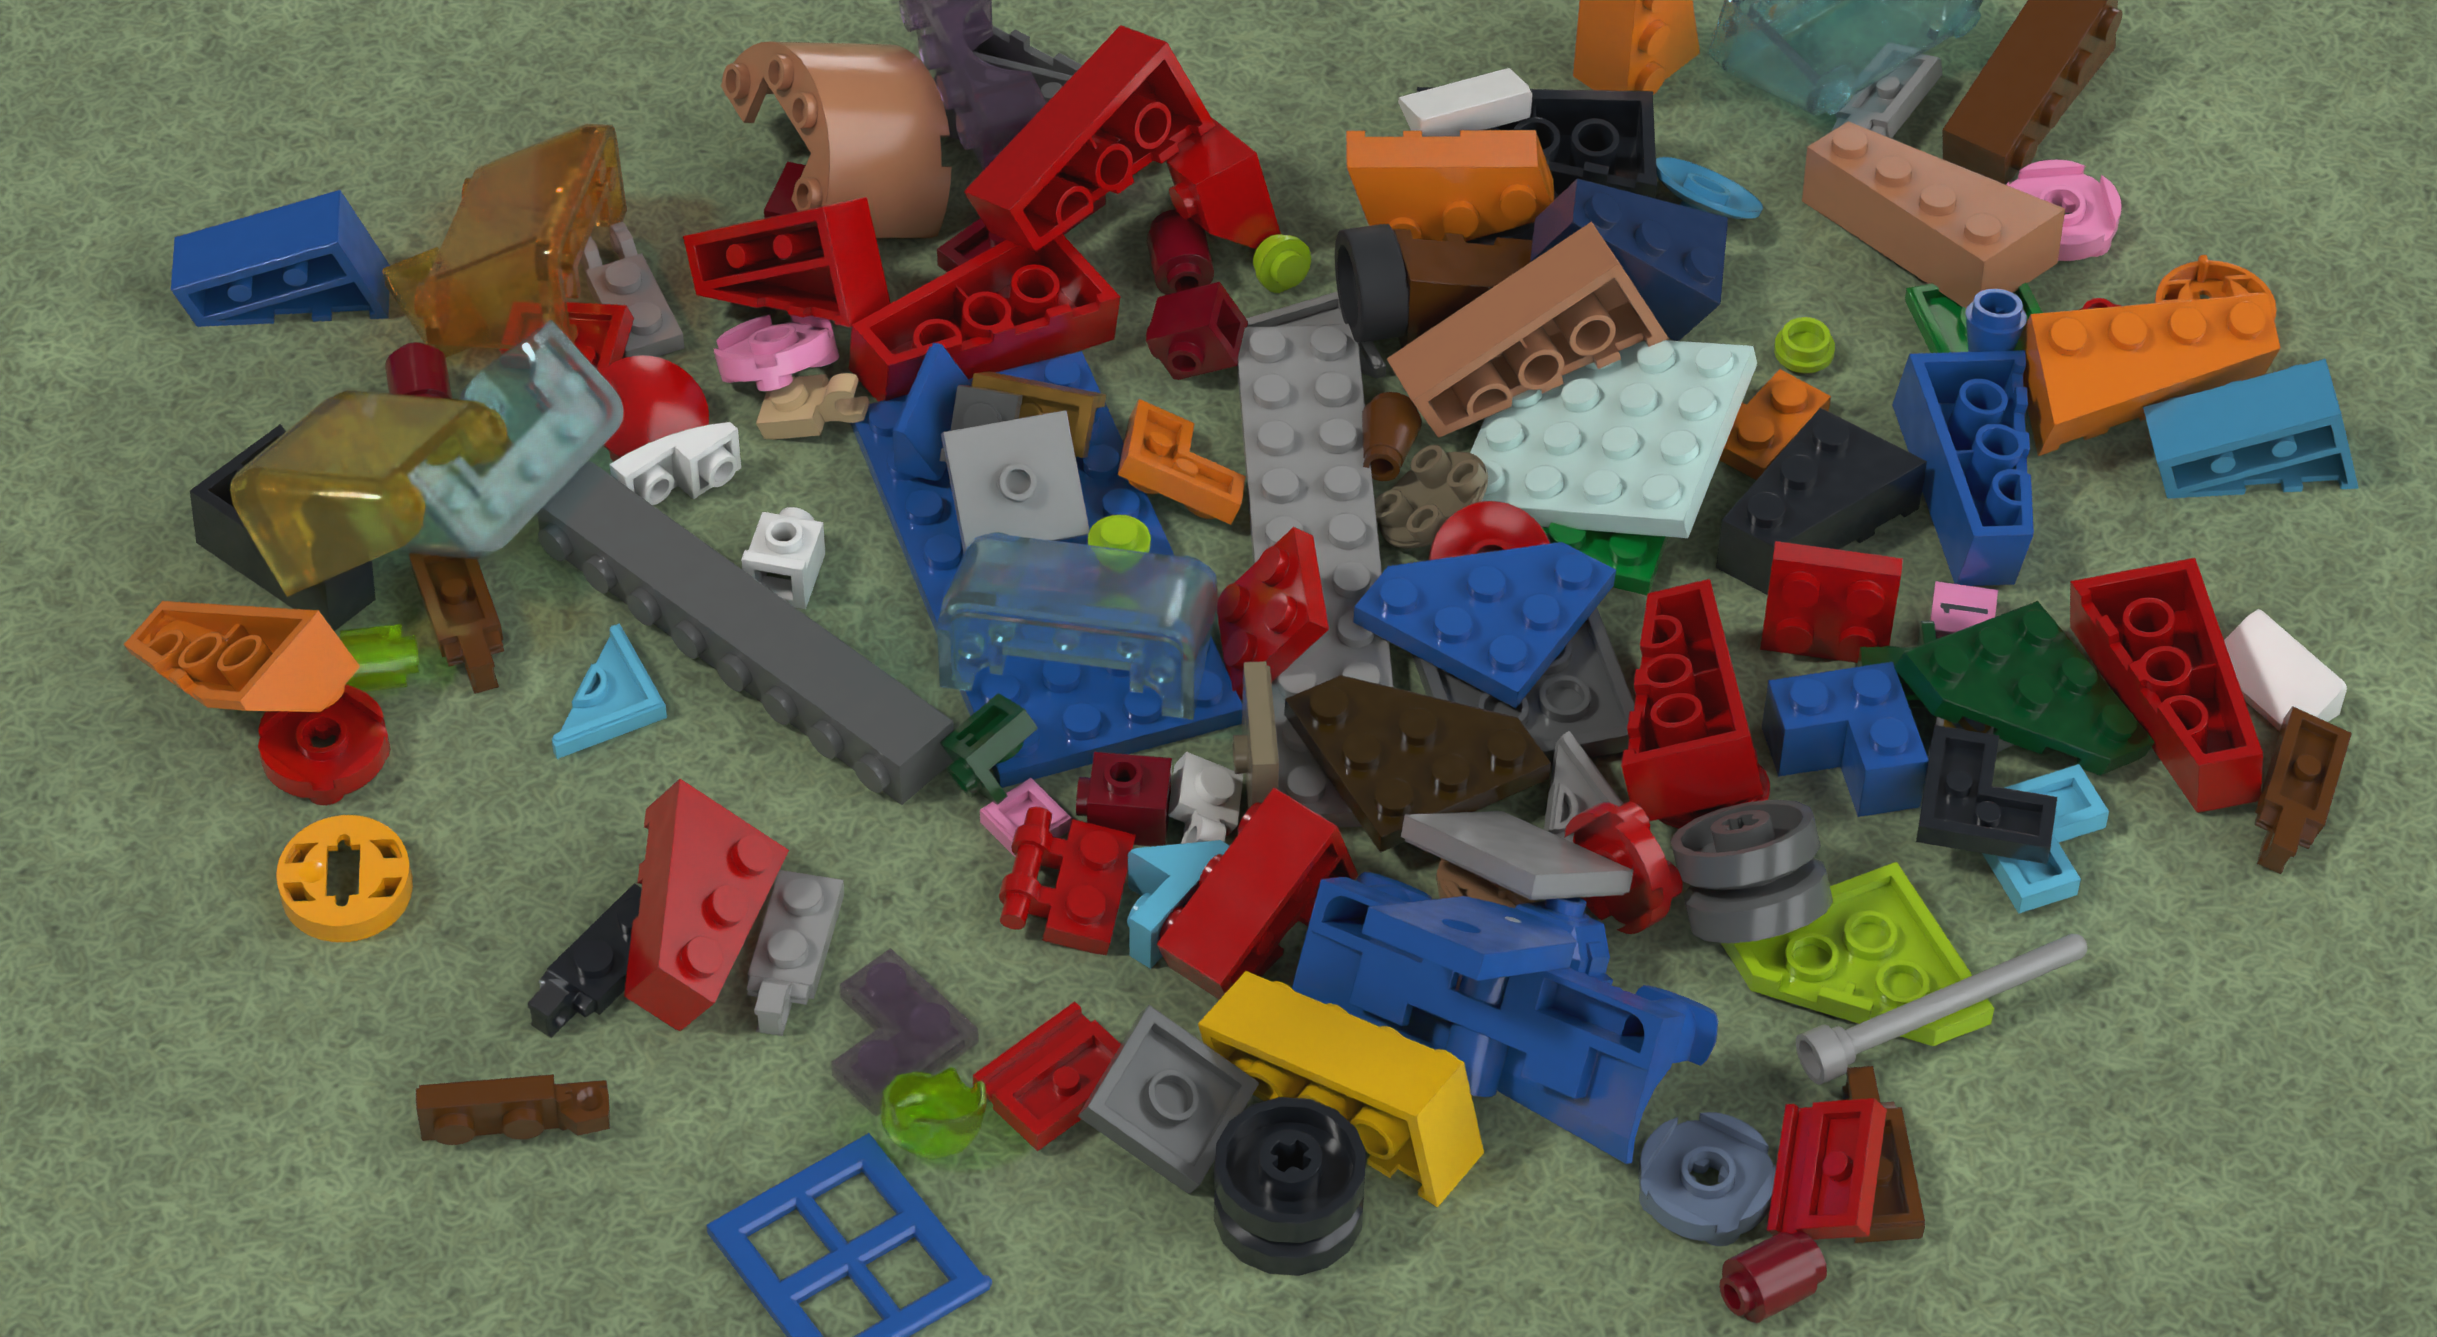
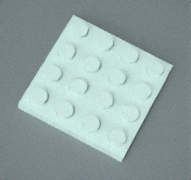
[1470,340,1757,538]

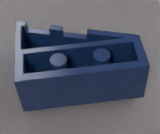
[1530,179,1728,341]

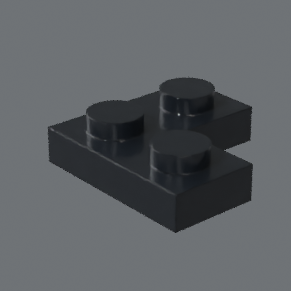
[1916,725,2057,864]

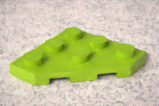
[1721,862,1995,1046]

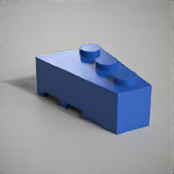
[171,190,391,327]

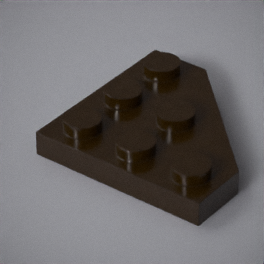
[1284,675,1551,853]

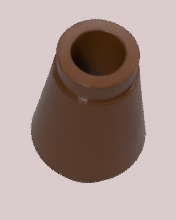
[1362,392,1422,481]

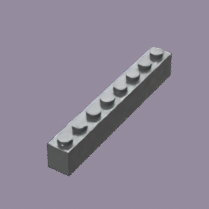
[536,461,954,805]

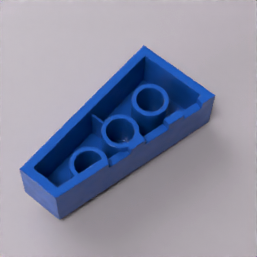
[1892,350,2034,586]

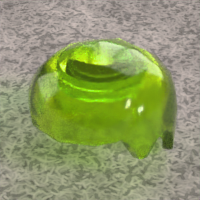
[879,1067,987,1160]

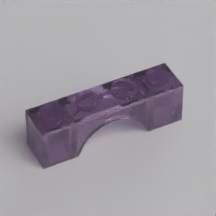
[899,0,1046,170]

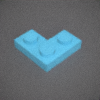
[1982,764,2109,914]

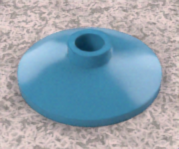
[1656,157,1763,219]

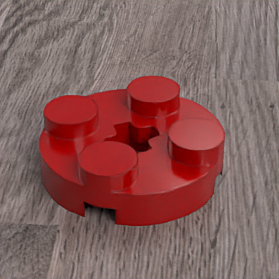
[258,684,391,806]
[1564,801,1683,934]

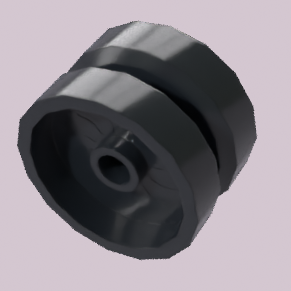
[1214,1097,1366,1276]

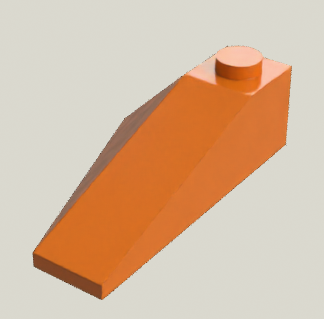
[123,601,360,712]

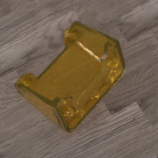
[230,390,514,596]

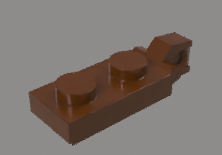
[408,537,504,694]
[2255,706,2352,874]
[1842,1066,1925,1243]
[416,1074,610,1145]

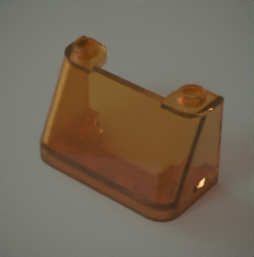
[415,124,627,353]

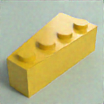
[1198,971,1484,1207]

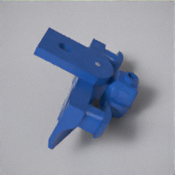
[1292,872,1719,1164]

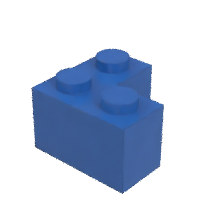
[1762,662,1929,817]

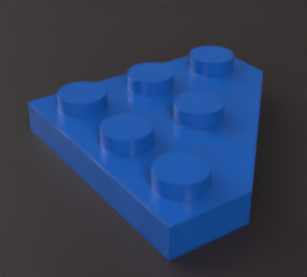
[1353,542,1616,708]

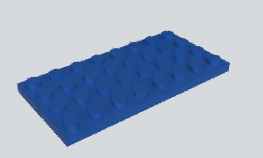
[850,351,1242,788]

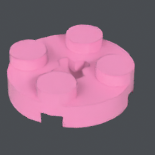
[2007,160,2121,261]
[713,315,839,391]

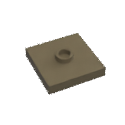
[1233,661,1279,810]

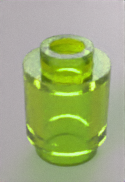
[339,624,420,692]

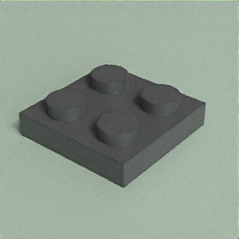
[1078,1005,1259,1194]

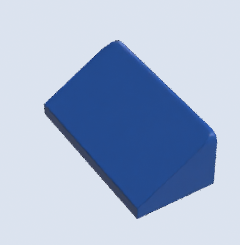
[893,343,972,481]

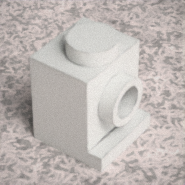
[741,507,825,609]

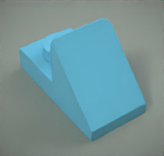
[1127,840,1230,969]

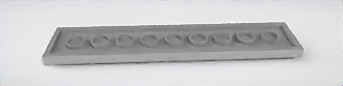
[1237,324,1393,827]

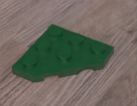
[1894,601,2155,776]

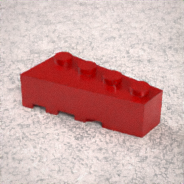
[964,25,1216,252]
[849,234,1121,402]
[1621,579,1764,822]

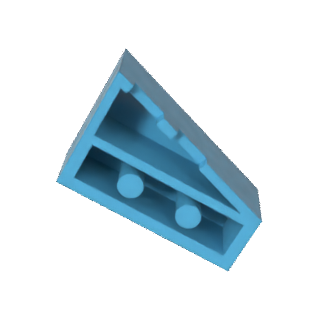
[2143,359,2359,498]

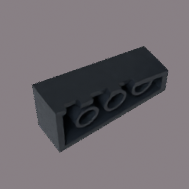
[1417,87,1657,198]

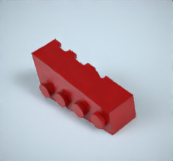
[2070,558,2263,813]

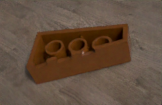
[1942,0,2123,185]

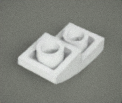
[610,422,741,505]

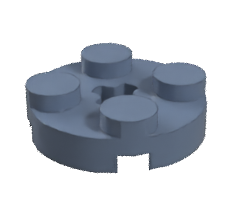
[1638,1112,1776,1246]

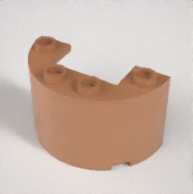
[720,41,952,238]

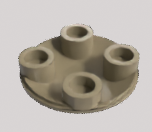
[1374,445,1488,549]

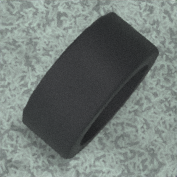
[1334,224,1409,343]

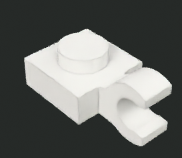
[1168,752,1243,844]

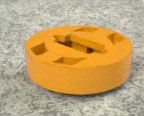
[276,815,413,942]

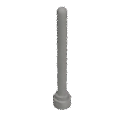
[1796,934,2088,1085]

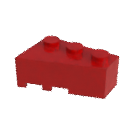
[683,197,890,327]
[624,779,789,1031]
[1157,787,1358,1000]

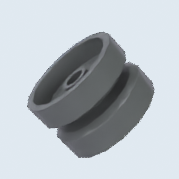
[1670,800,1833,943]

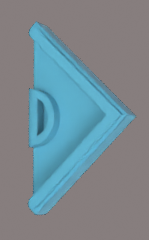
[552,623,667,759]

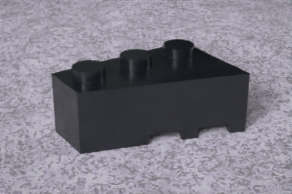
[1716,408,1927,595]

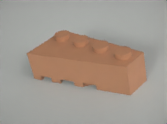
[1802,121,2065,308]
[1387,222,1669,438]

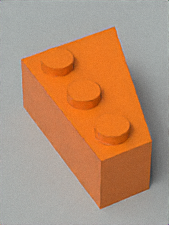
[1346,130,1554,242]

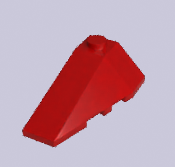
[1166,117,1281,249]

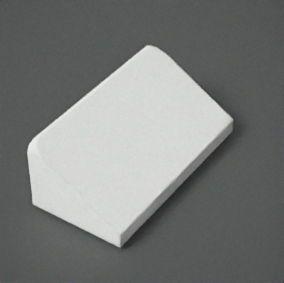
[1398,68,1532,137]
[2224,609,2347,731]

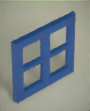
[706,1133,992,1337]

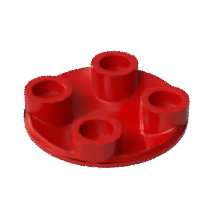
[588,355,709,462]

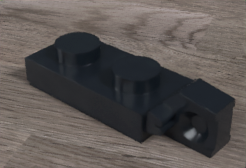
[528,883,642,1038]

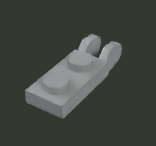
[574,222,684,358]

